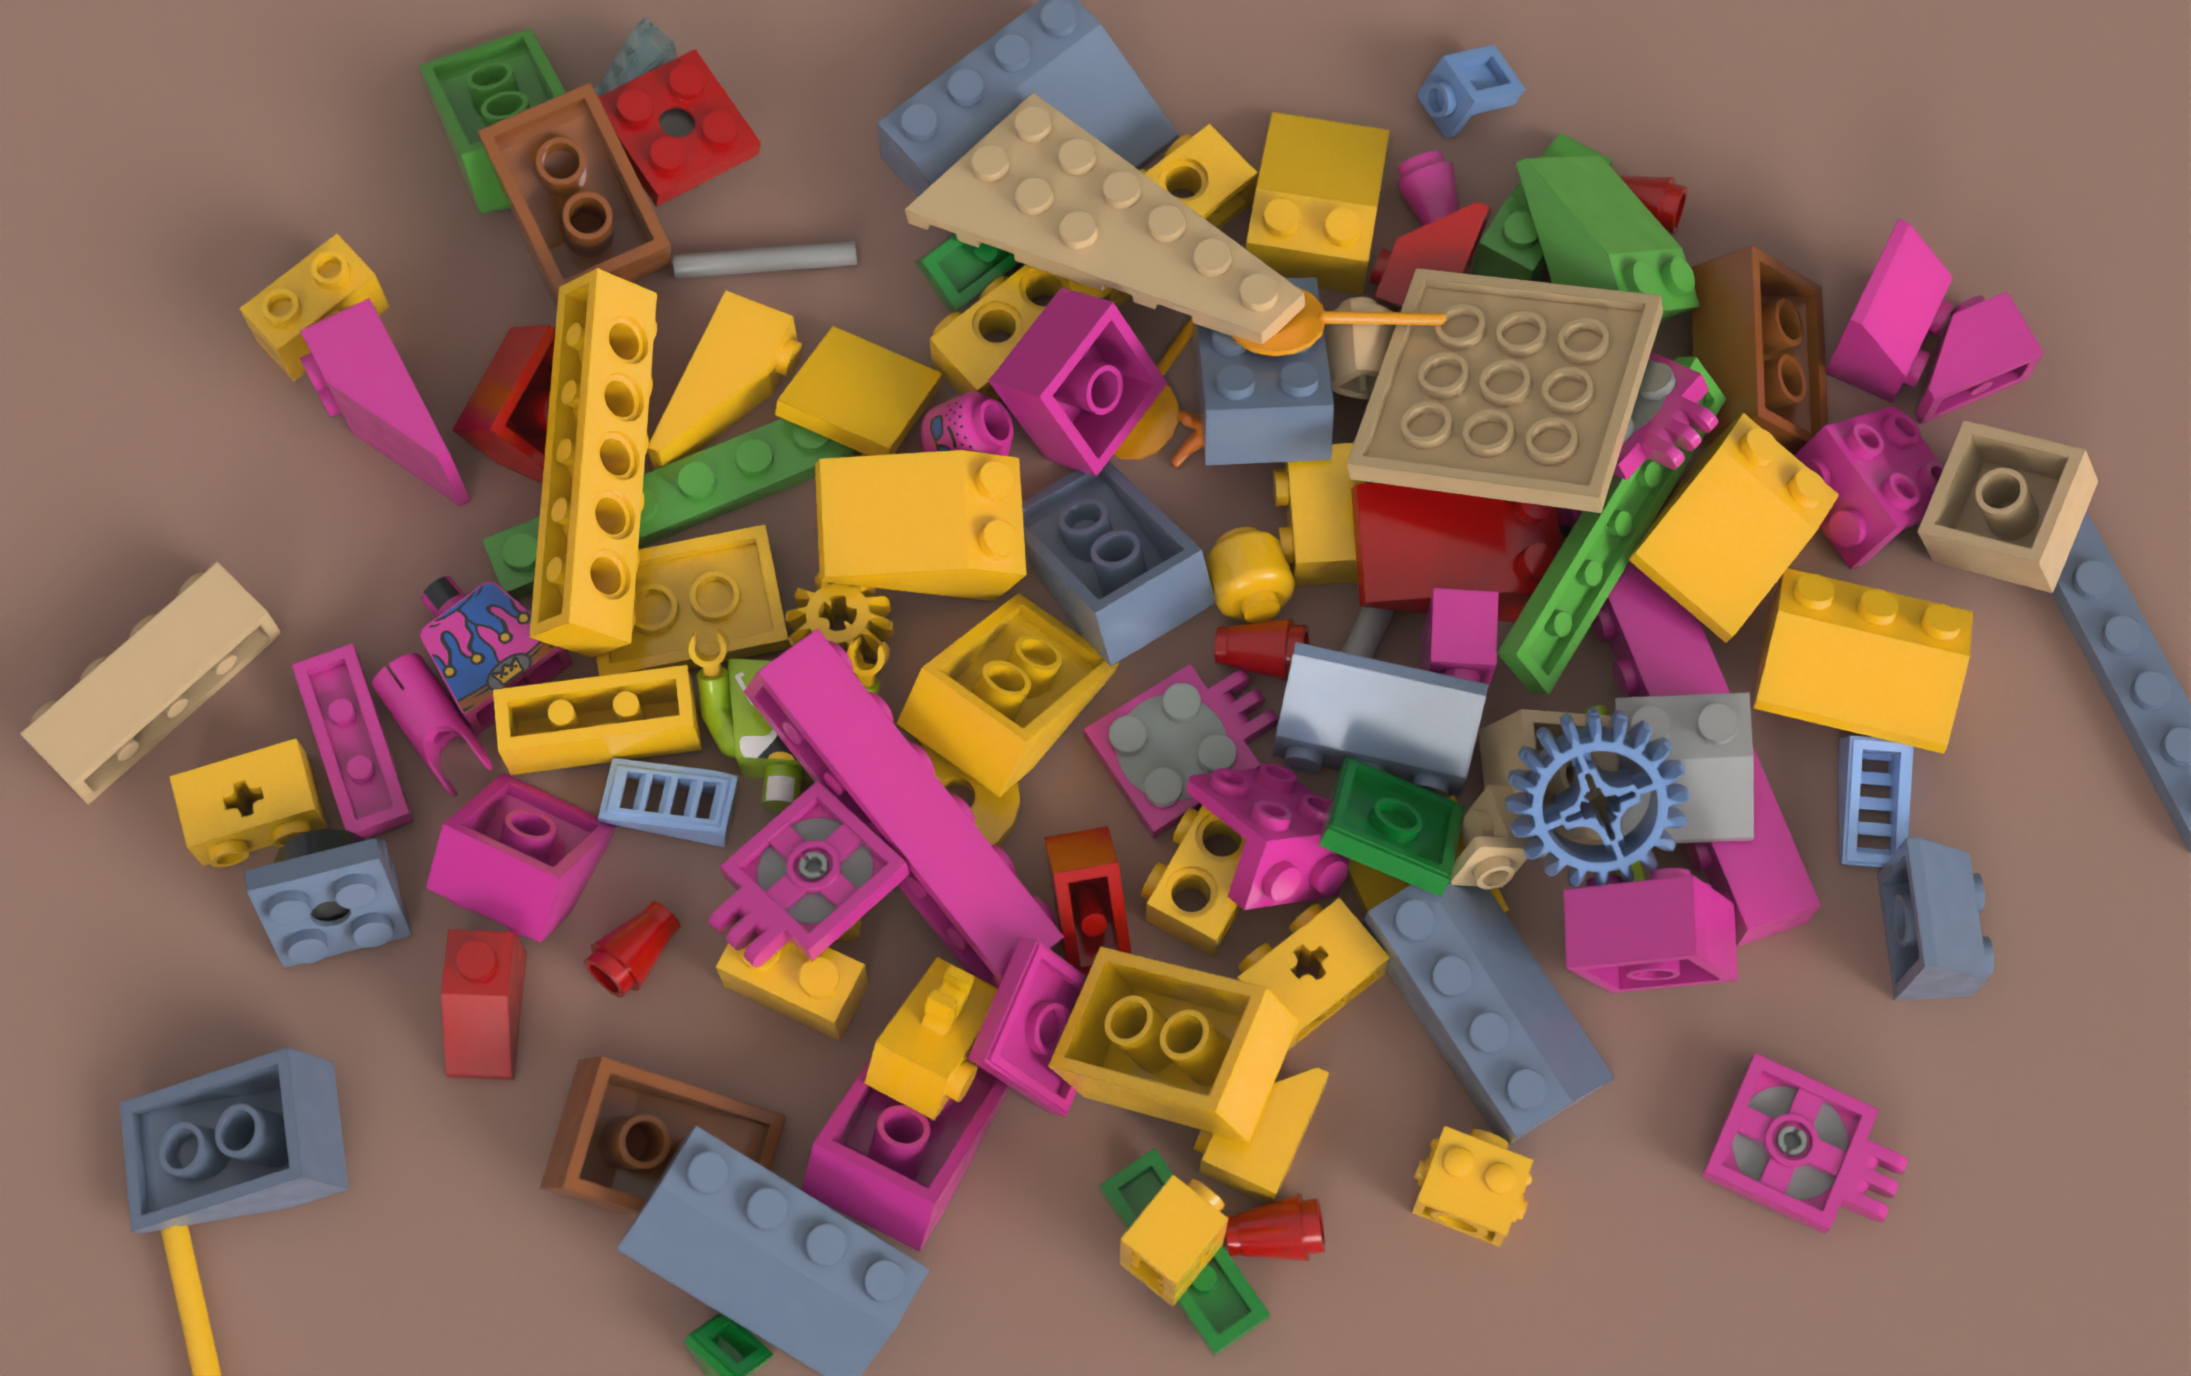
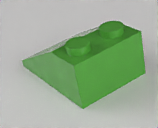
[418,28,566,214]
[1516,155,1700,324]

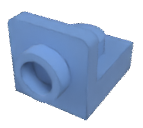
[1417,45,1526,138]

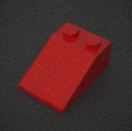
[1351,483,1561,623]

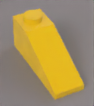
[647,290,802,470]

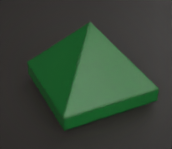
[684,1313,773,1376]

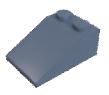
[1022,461,1216,666]
[119,1047,349,1234]

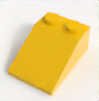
[1246,112,1390,295]
[1628,413,1839,643]
[815,450,1027,602]
[896,593,1119,797]

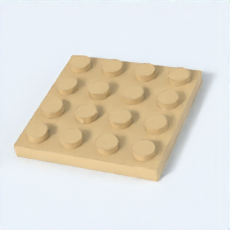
[1347,268,1663,513]

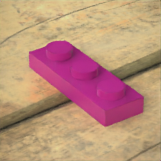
[291,643,414,838]

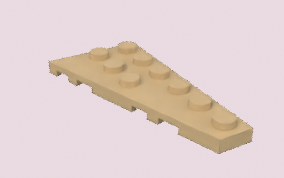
[904,92,1305,344]

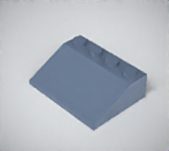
[877,0,1179,233]

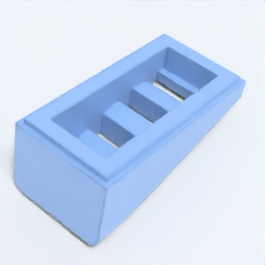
[1838,735,1914,868]
[598,758,739,848]

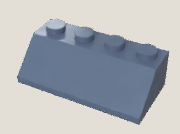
[1361,882,1615,1147]
[616,1126,930,1376]

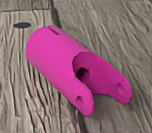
[372,653,493,797]

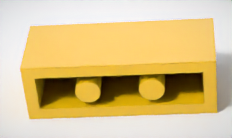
[493,665,702,775]

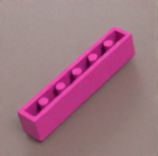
[743,629,1064,988]

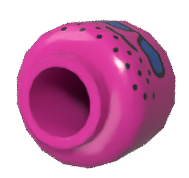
[920,391,1014,456]

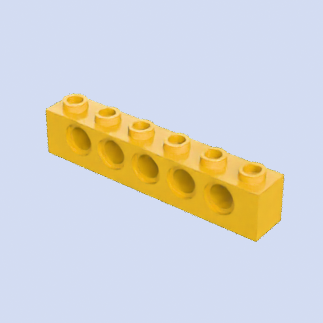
[930,124,1258,401]
[529,268,657,658]

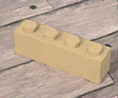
[20,562,282,805]

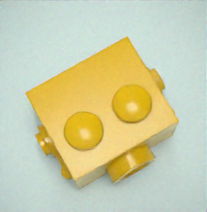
[1411,1126,1534,1247]

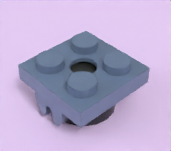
[244,828,412,968]

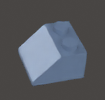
[1877,837,1994,1001]

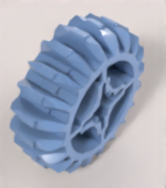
[1505,708,1690,887]

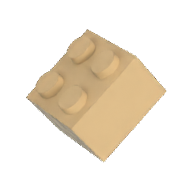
[1917,420,2098,593]

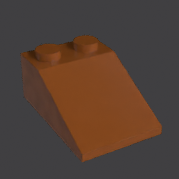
[477,82,671,308]
[540,1056,786,1217]

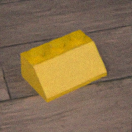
[1753,568,1973,754]

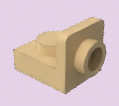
[1450,784,1530,889]

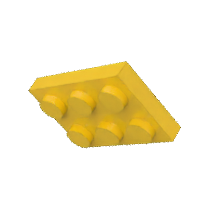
[596,524,790,676]

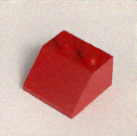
[452,324,555,483]

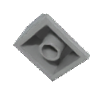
[1615,692,1754,843]

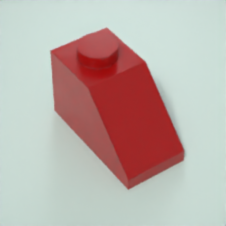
[1370,201,1491,309]
[1044,826,1132,976]
[441,929,527,1080]

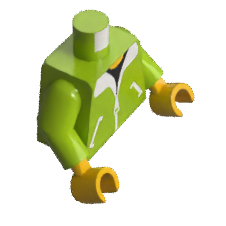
[688,629,890,812]

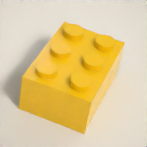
[1048,947,1300,1143]

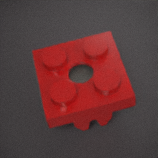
[598,49,761,207]

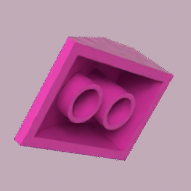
[300,298,471,506]
[801,1056,1010,1252]

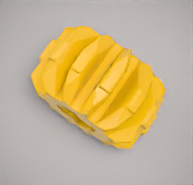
[785,572,894,661]

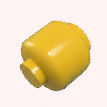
[1205,527,1295,623]

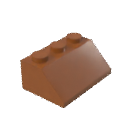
[1690,245,1828,456]

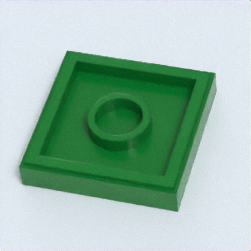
[1319,757,1465,897]

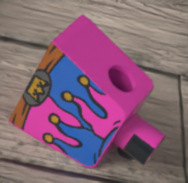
[419,576,573,737]

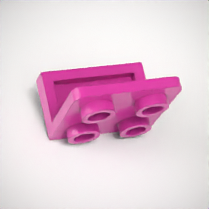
[1794,406,1945,569]
[1185,763,1350,910]

